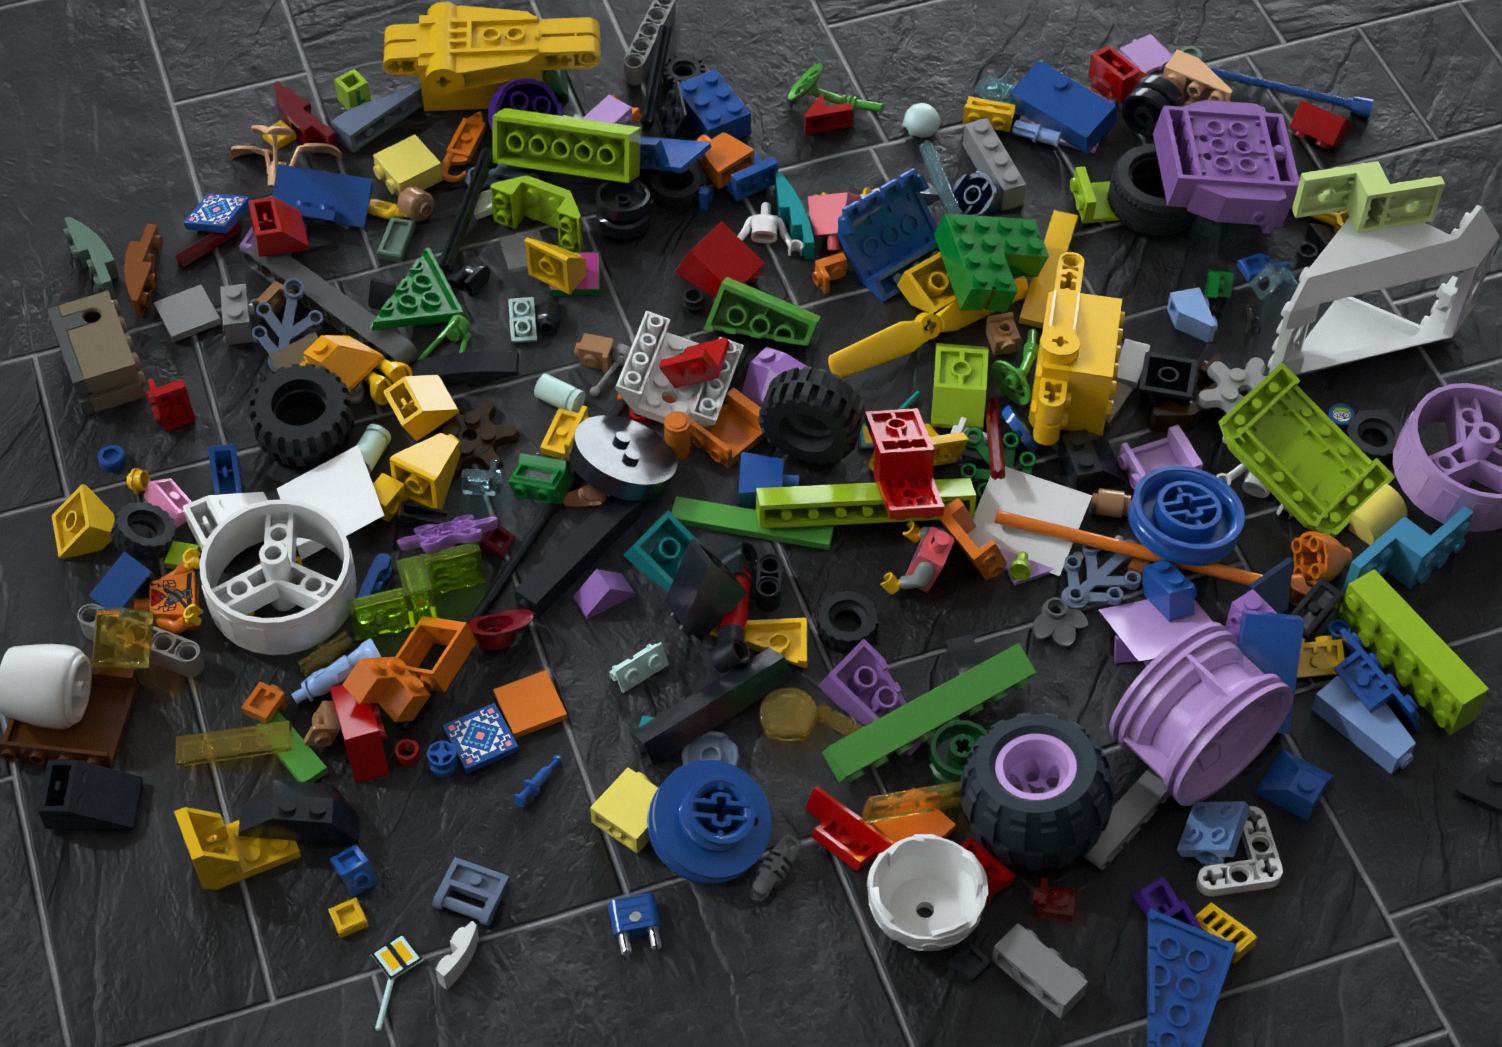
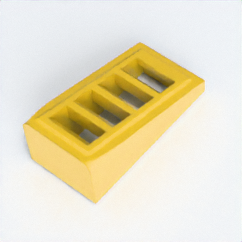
[1195,903,1258,964]

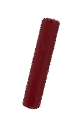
[175,222,242,267]

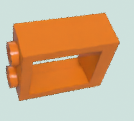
[395,616,477,692]

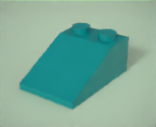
[624,511,701,592]

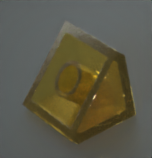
[91,607,154,668]

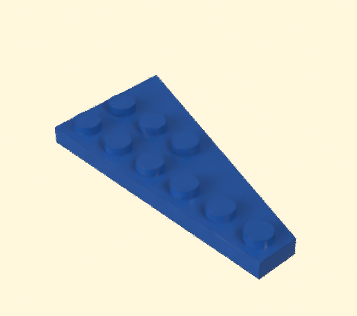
[1147,909,1237,1047]

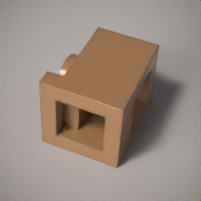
[986,312,1021,356]
[574,333,615,374]

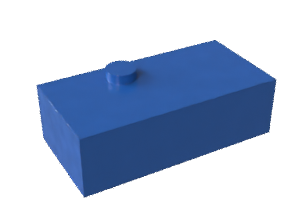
[1010,60,1117,154]
[1238,609,1304,734]

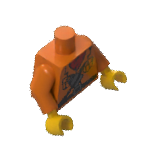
[134,548,203,635]

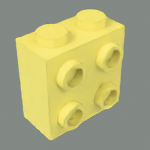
[373,135,443,197]
[590,767,658,854]

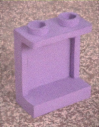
[1117,425,1203,490]

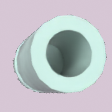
[534,374,586,413]
[356,424,391,474]

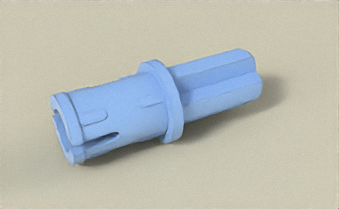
[1012,120,1061,147]

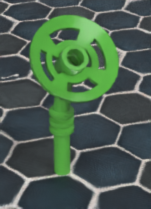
[788,63,884,113]
[991,329,1039,405]

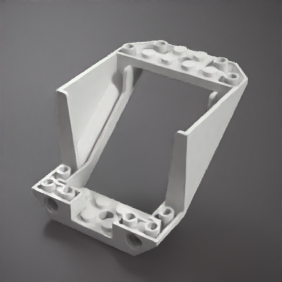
[1267,205,1500,377]

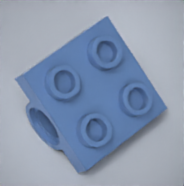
[1177,801,1250,866]

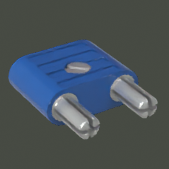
[608,893,662,955]

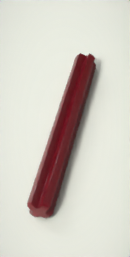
[985,397,1006,480]

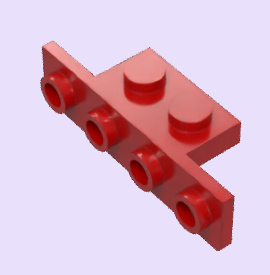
[805,786,895,871]

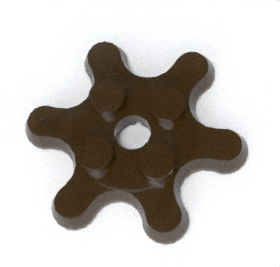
[423,401,520,479]

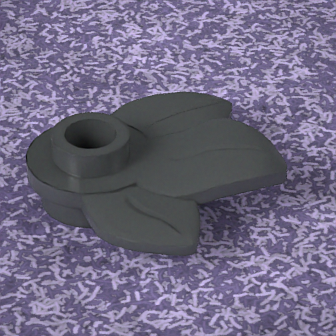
[1033,597,1088,647]

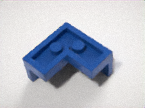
[89,551,157,615]

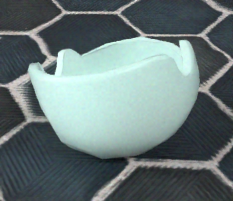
[902,103,941,138]

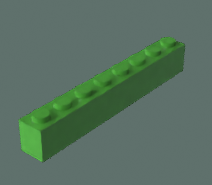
[822,643,1036,783]

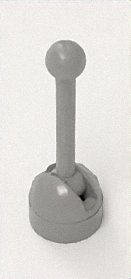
[590,344,631,397]

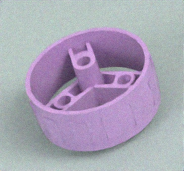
[1393,383,1502,532]

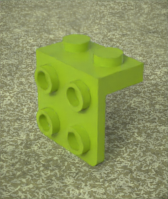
[1070,167,1119,223]

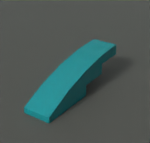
[775,171,814,260]

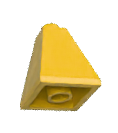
[389,433,460,510]

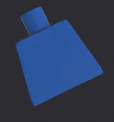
[739,452,799,509]

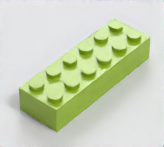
[493,108,641,183]
[1338,569,1489,735]

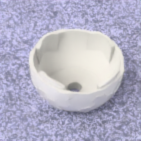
[867,834,988,951]

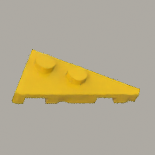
[710,617,808,668]

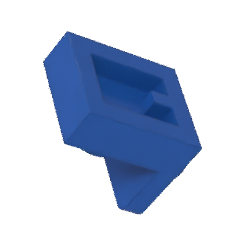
[330,844,378,897]

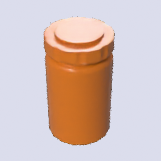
[664,411,691,460]

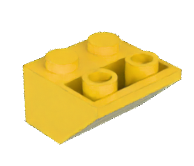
[383,375,460,442]

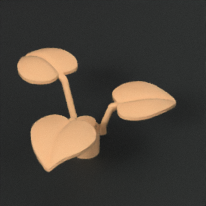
[230,125,342,188]

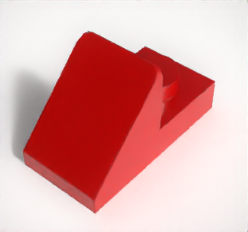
[804,94,853,134]

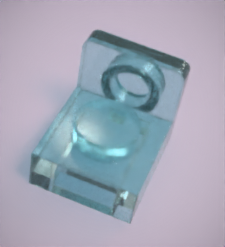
[975,73,1014,102]
[461,459,502,496]

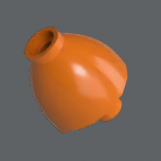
[1291,531,1353,586]

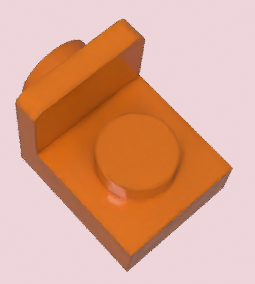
[812,252,847,294]
[241,682,288,724]

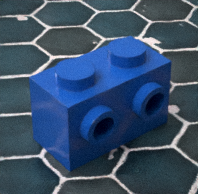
[1143,560,1197,622]

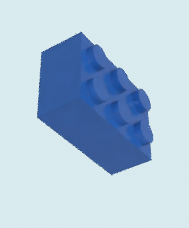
[674,69,751,139]

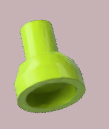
[1009,551,1032,580]

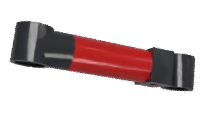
[710,541,758,673]

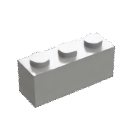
[992,923,1088,1019]

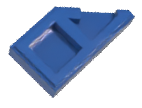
[1237,253,1291,283]

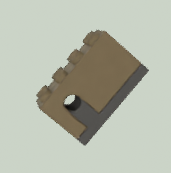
[47,291,147,416]

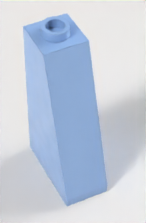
[1311,675,1416,774]

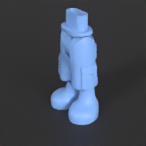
[291,638,382,704]

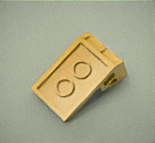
[174,807,301,890]

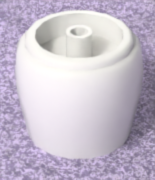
[0,644,92,730]

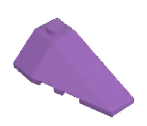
[742,347,808,407]
[818,639,922,757]

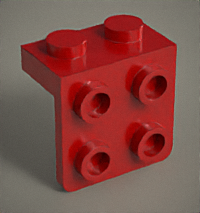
[659,338,730,388]

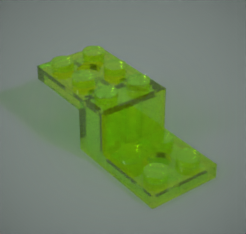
[347,542,485,641]

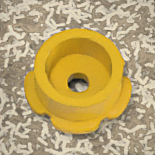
[127,468,150,494]

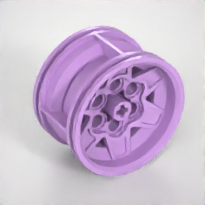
[1109,622,1294,806]

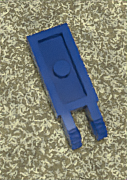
[352,553,393,629]

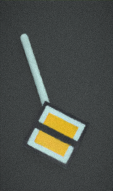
[370,932,424,1031]

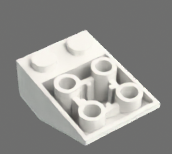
[183,492,268,551]

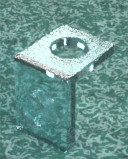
[1249,262,1299,301]

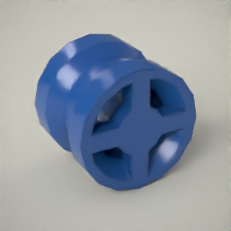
[427,741,458,777]

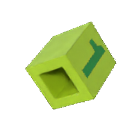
[334,69,371,110]

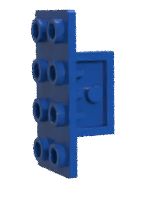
[640,137,712,173]
[272,164,373,228]
[1334,628,1421,732]

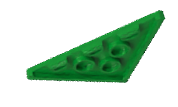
[370,248,465,331]

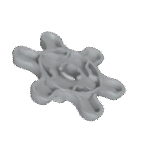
[1196,357,1266,414]

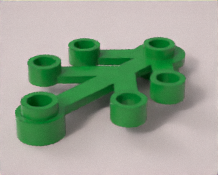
[961,428,1036,500]

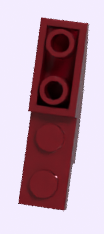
[273,81,338,148]

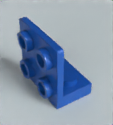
[724,152,778,201]

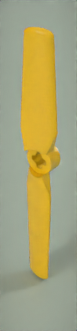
[828,276,1028,379]

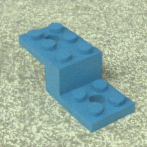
[1341,506,1474,596]

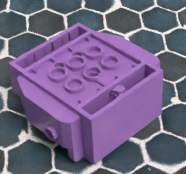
[1153,100,1299,234]

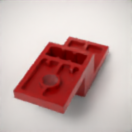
[865,408,944,520]

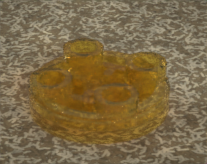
[760,687,817,741]

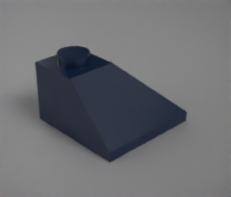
[1247,557,1293,614]

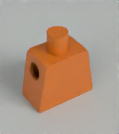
[697,133,754,189]

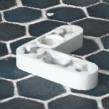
[1196,806,1283,896]

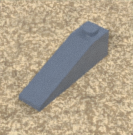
[331,84,423,153]

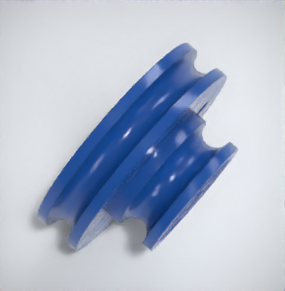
[1128,466,1245,566]
[647,759,772,885]

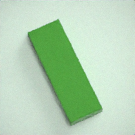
[254,710,328,783]

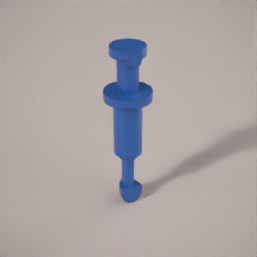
[513,755,562,807]

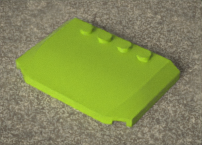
[1218,362,1395,537]

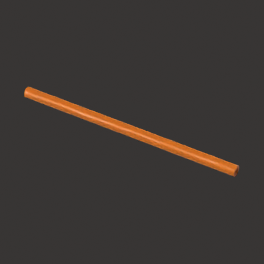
[995,510,1263,585]

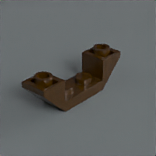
[1149,354,1222,432]

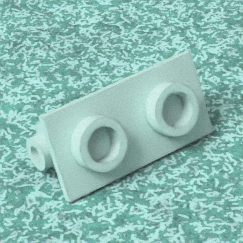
[609,642,669,693]

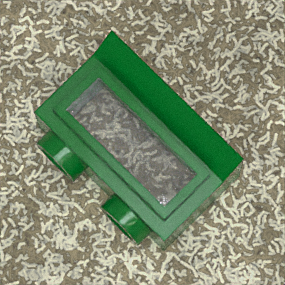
[508,453,575,505]

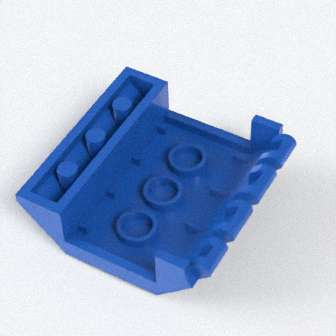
[838,168,940,302]

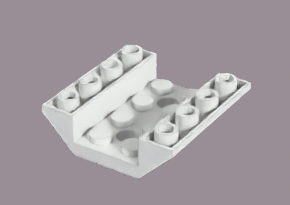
[615,311,744,427]

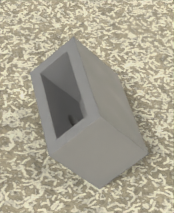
[220,283,256,345]

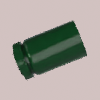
[543,69,569,107]

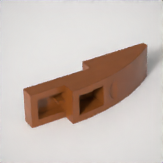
[124,224,163,317]

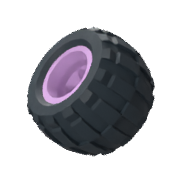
[960,712,1113,872]

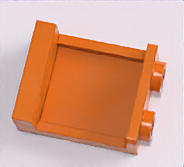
[690,387,765,468]
[938,498,1007,581]

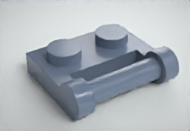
[433,857,510,926]

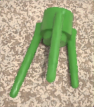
[417,315,472,360]

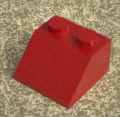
[1289,100,1354,149]

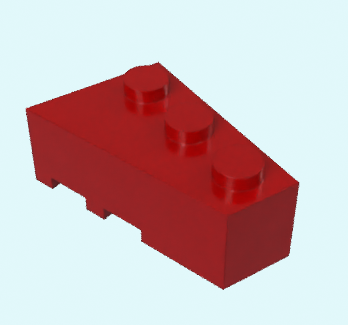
[330,685,390,783]

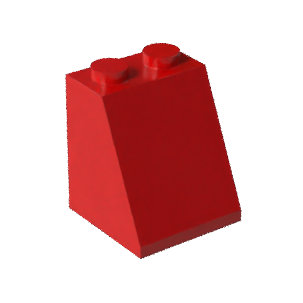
[675,221,765,298]

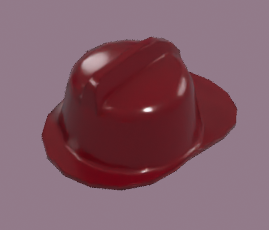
[468,609,534,651]

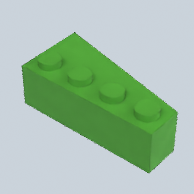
[704,277,821,346]

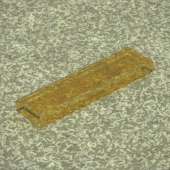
[176,721,292,767]
[862,781,962,823]

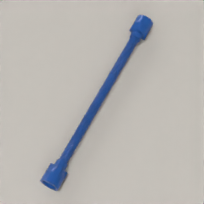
[1172,53,1374,118]

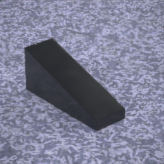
[395,501,451,527]

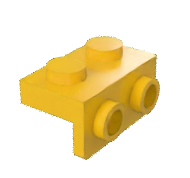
[963,97,1016,132]
[540,405,591,461]

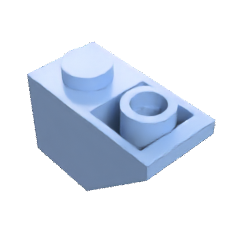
[1167,288,1218,343]

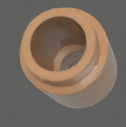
[1091,488,1131,518]

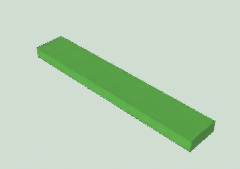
[671,496,834,550]

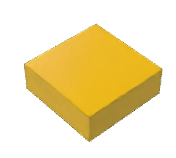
[262,120,297,150]
[328,898,368,938]

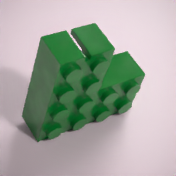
[934,213,1049,312]

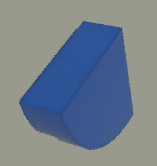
[699,186,713,211]

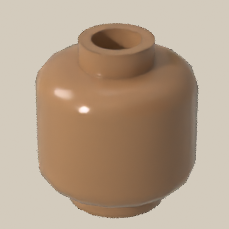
[397,186,434,222]

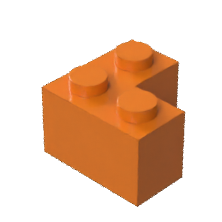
[342,657,431,722]

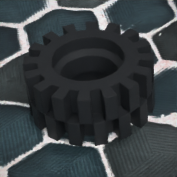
[663,54,705,91]

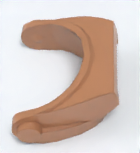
[562,485,607,507]

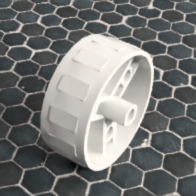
[199,499,357,655]

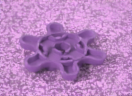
[397,514,498,553]

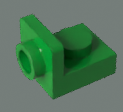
[1205,270,1234,298]

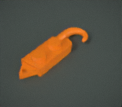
[441,111,487,182]

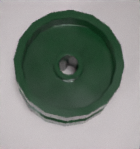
[929,720,988,795]

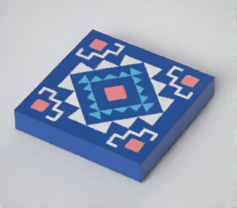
[183,193,250,233]
[442,703,519,774]

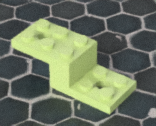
[1292,161,1445,233]

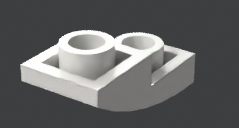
[436,921,479,990]

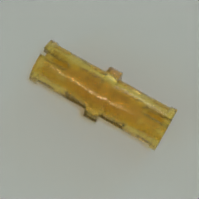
[297,631,354,677]

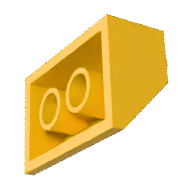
[897,252,957,314]

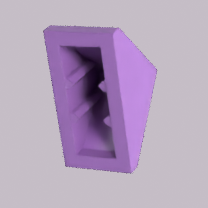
[573,569,635,619]

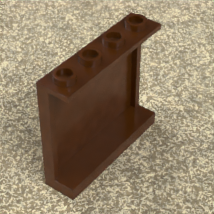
[0,664,140,769]

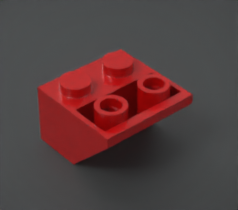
[1088,46,1149,102]
[248,197,309,257]

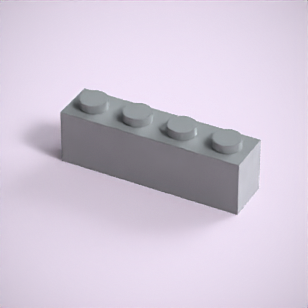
[963,118,1026,211]

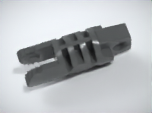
[749,834,802,904]

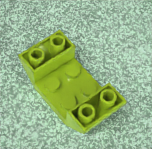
[490,175,583,252]
[931,343,989,431]

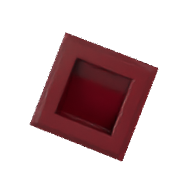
[475,524,516,558]

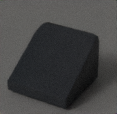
[368,277,396,310]

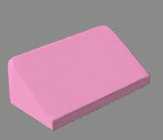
[144,478,192,528]

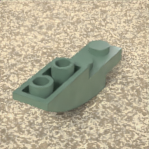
[63,217,119,299]

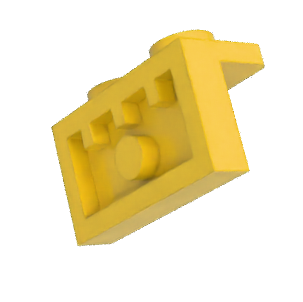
[1297,635,1345,678]

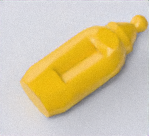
[368,199,408,220]

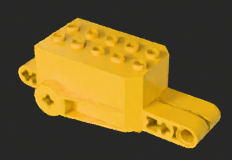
[383,2,601,111]
[1029,252,1125,445]

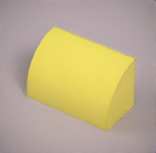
[1348,483,1407,546]

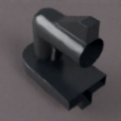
[446,265,491,297]

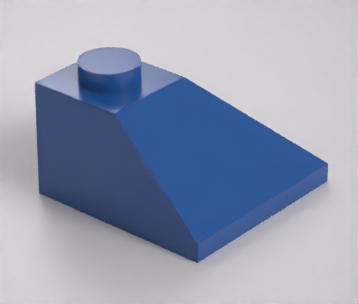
[1255,749,1333,821]

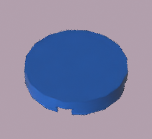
[1002,405,1041,452]

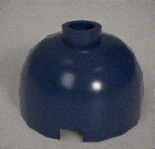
[951,171,1002,217]

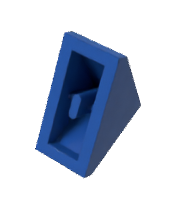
[208,443,243,495]

